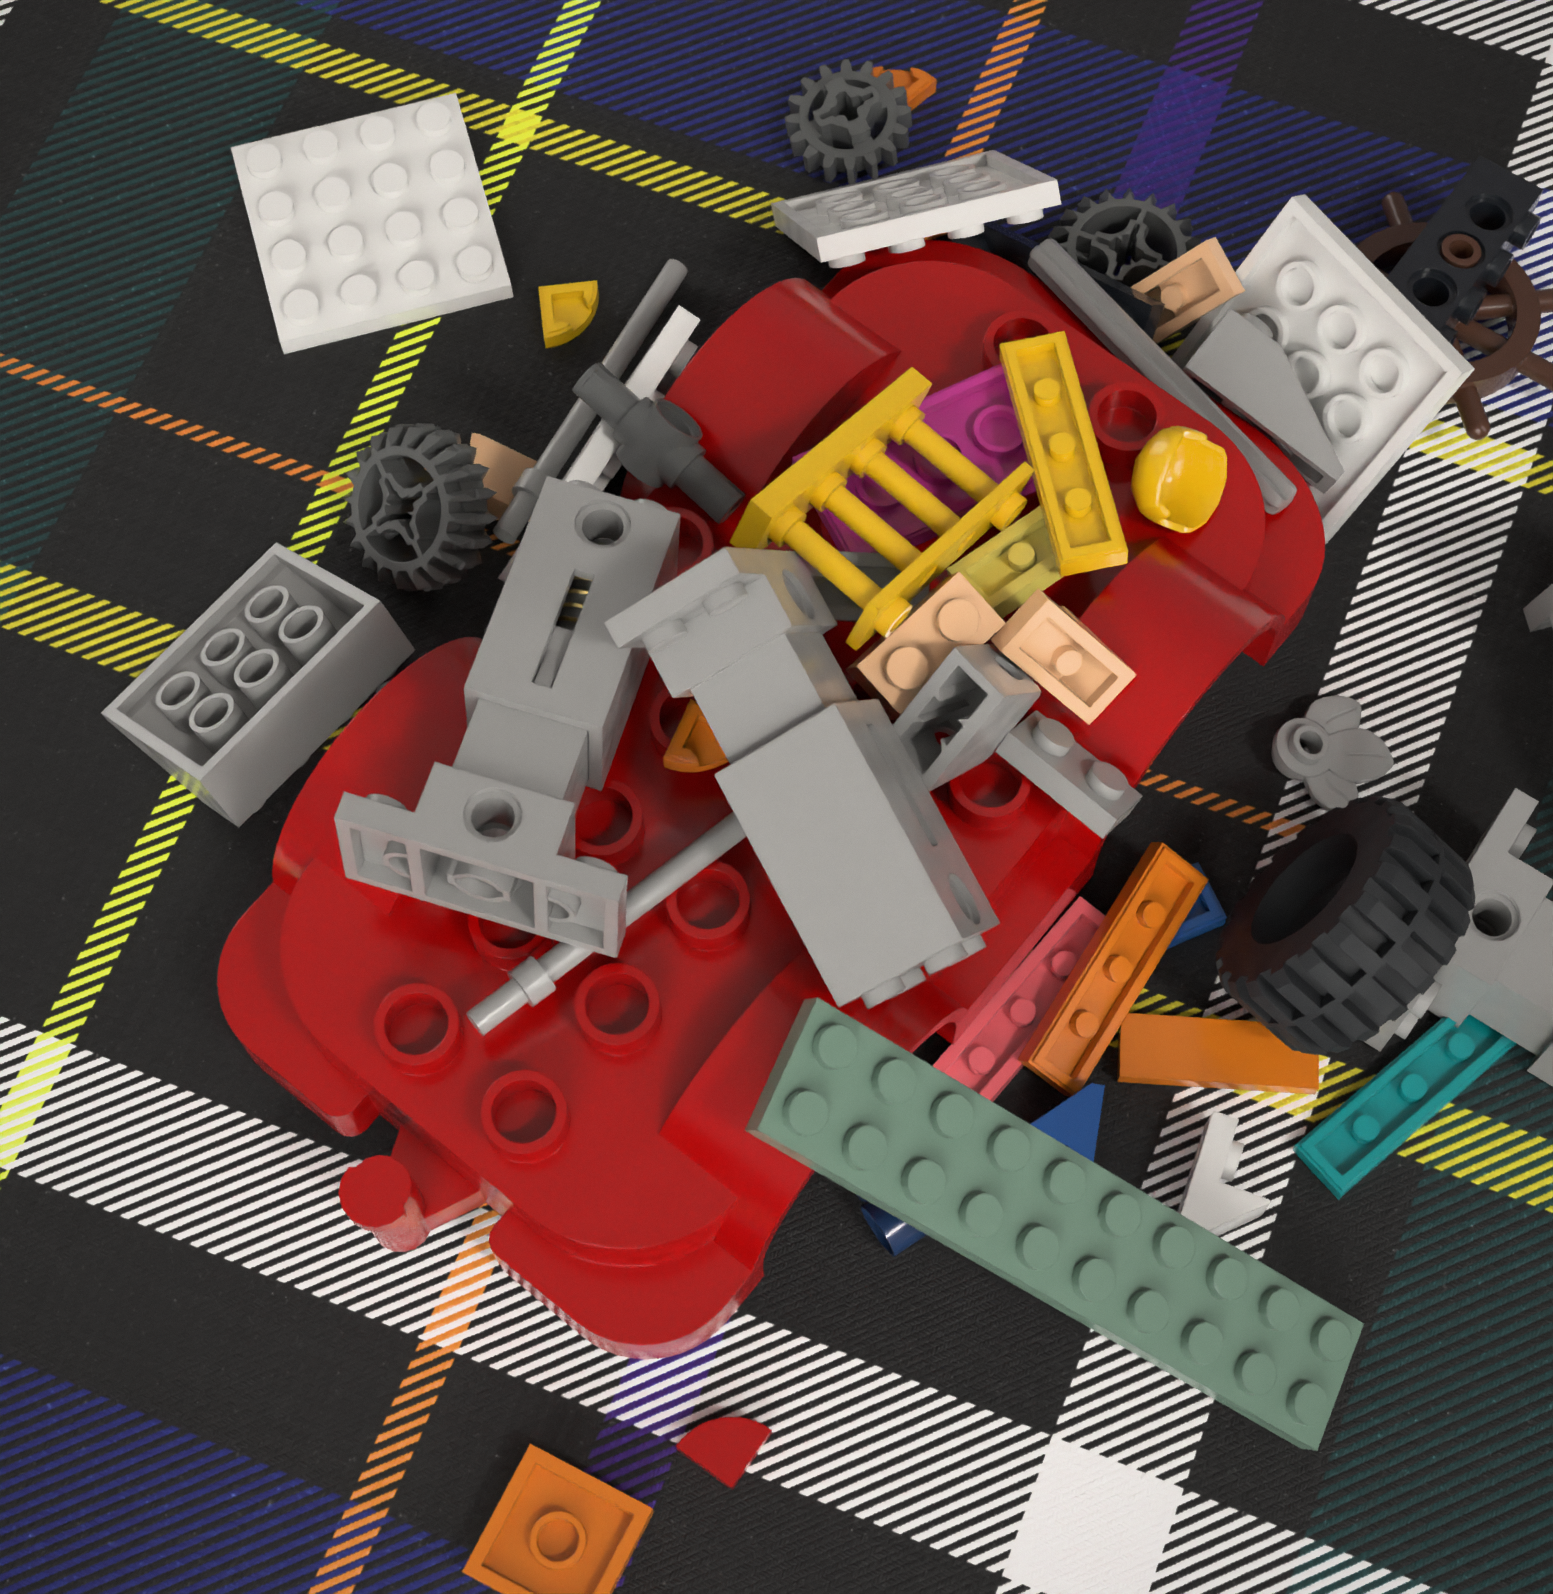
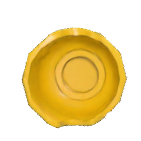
[1131,426,1227,533]

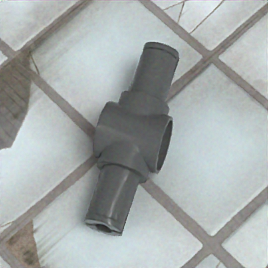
[572,362,746,525]

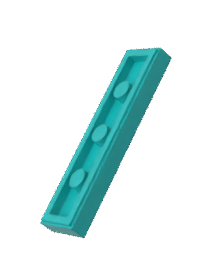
[1292,1014,1517,1200]

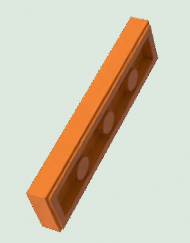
[1017,842,1209,1097]

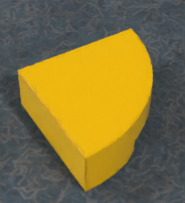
[539,280,599,348]

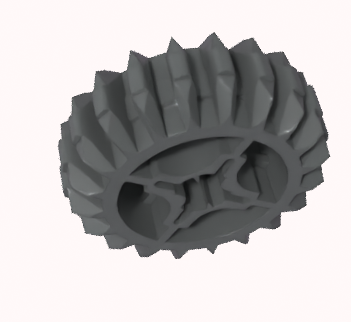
[1048,187,1201,287]
[342,423,498,591]

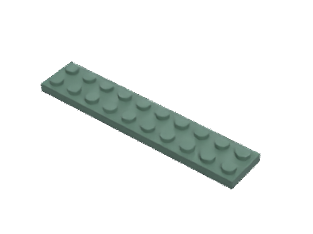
[744,997,1364,1451]

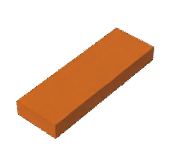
[1117,1013,1319,1095]

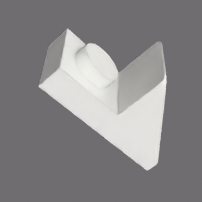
[1177,1111,1271,1236]

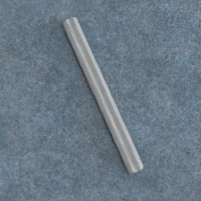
[1028,238,1297,515]

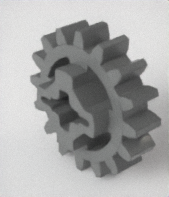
[785,59,912,184]

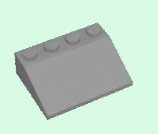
[101,542,415,827]

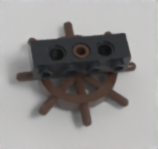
[1356,156,1553,440]

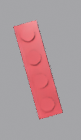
[933,896,1105,1102]

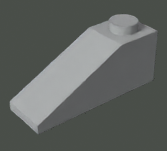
[1183,308,1344,494]

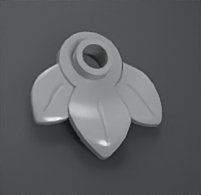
[1271,695,1394,811]

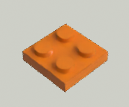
[462,1444,654,1594]

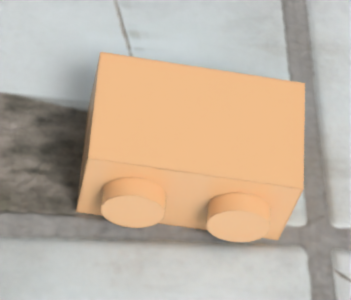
[846,572,1006,720]

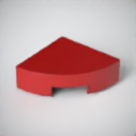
[675,1417,772,1490]

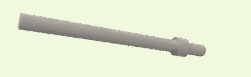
[493,259,688,544]
[466,812,746,1036]

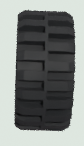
[1216,796,1475,1055]

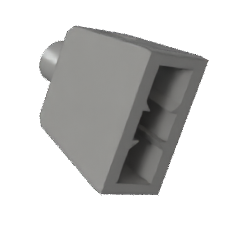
[893,644,1041,791]

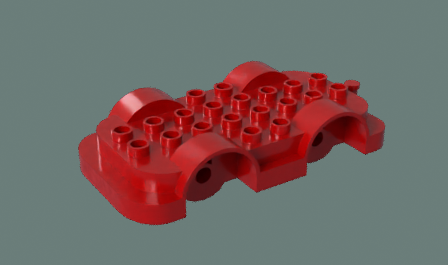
[217,239,1325,1359]

